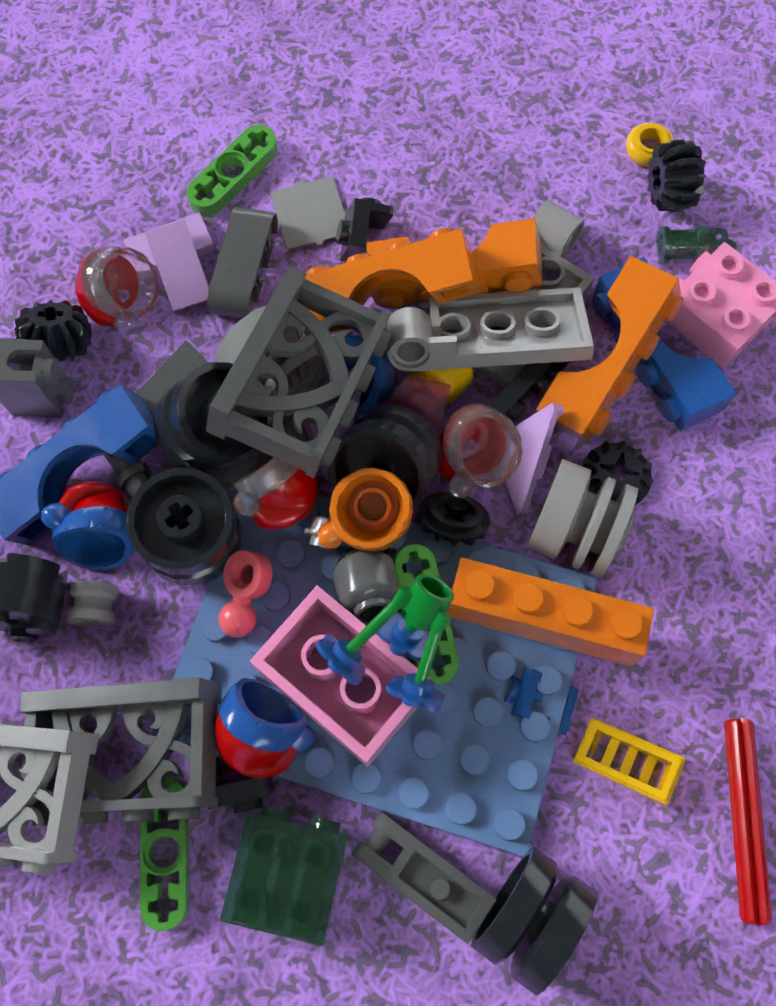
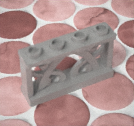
[0,724,99,873]

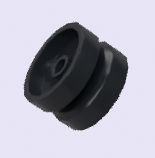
[153,362,273,476]
[327,405,443,511]
[126,468,242,585]
[471,847,598,996]

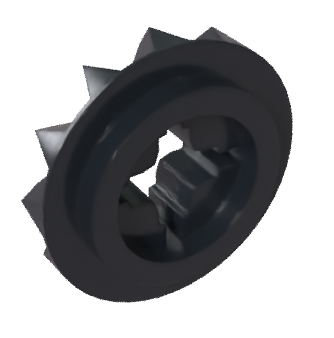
[582,440,654,505]
[417,492,490,547]

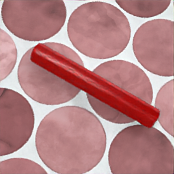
[724,718,772,925]

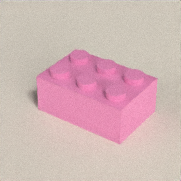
[250,585,430,767]

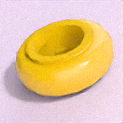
[626,122,674,168]

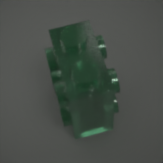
[220,805,350,946]

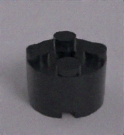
[0,553,68,642]

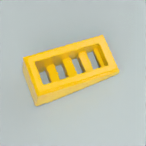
[573,717,685,808]

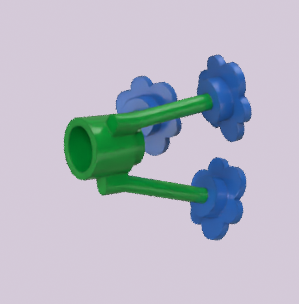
[316,573,454,711]

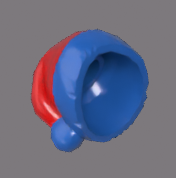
[41,481,135,571]
[213,678,315,778]

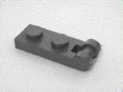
[351,811,497,944]

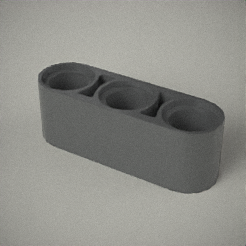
[207,206,278,319]

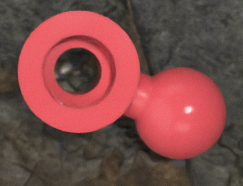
[218,550,273,638]

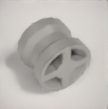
[66,581,119,627]

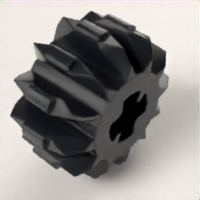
[647,139,707,213]
[14,299,92,363]

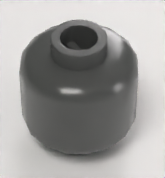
[333,548,400,623]

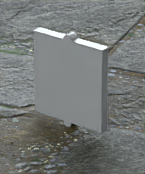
[270,176,345,252]

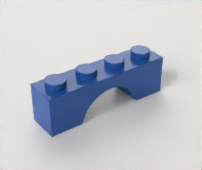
[592,256,737,432]
[0,384,159,545]

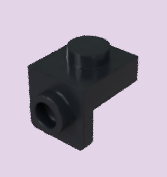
[336,198,394,261]
[208,756,274,813]

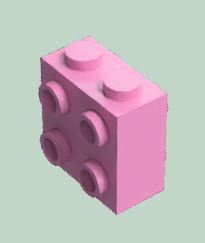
[665,242,776,369]

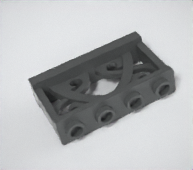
[206,265,392,478]
[20,677,222,826]

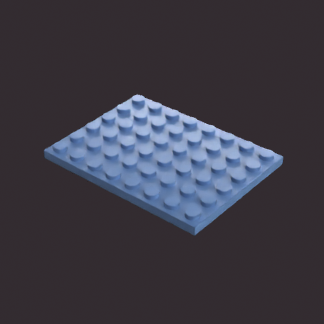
[152,475,597,857]

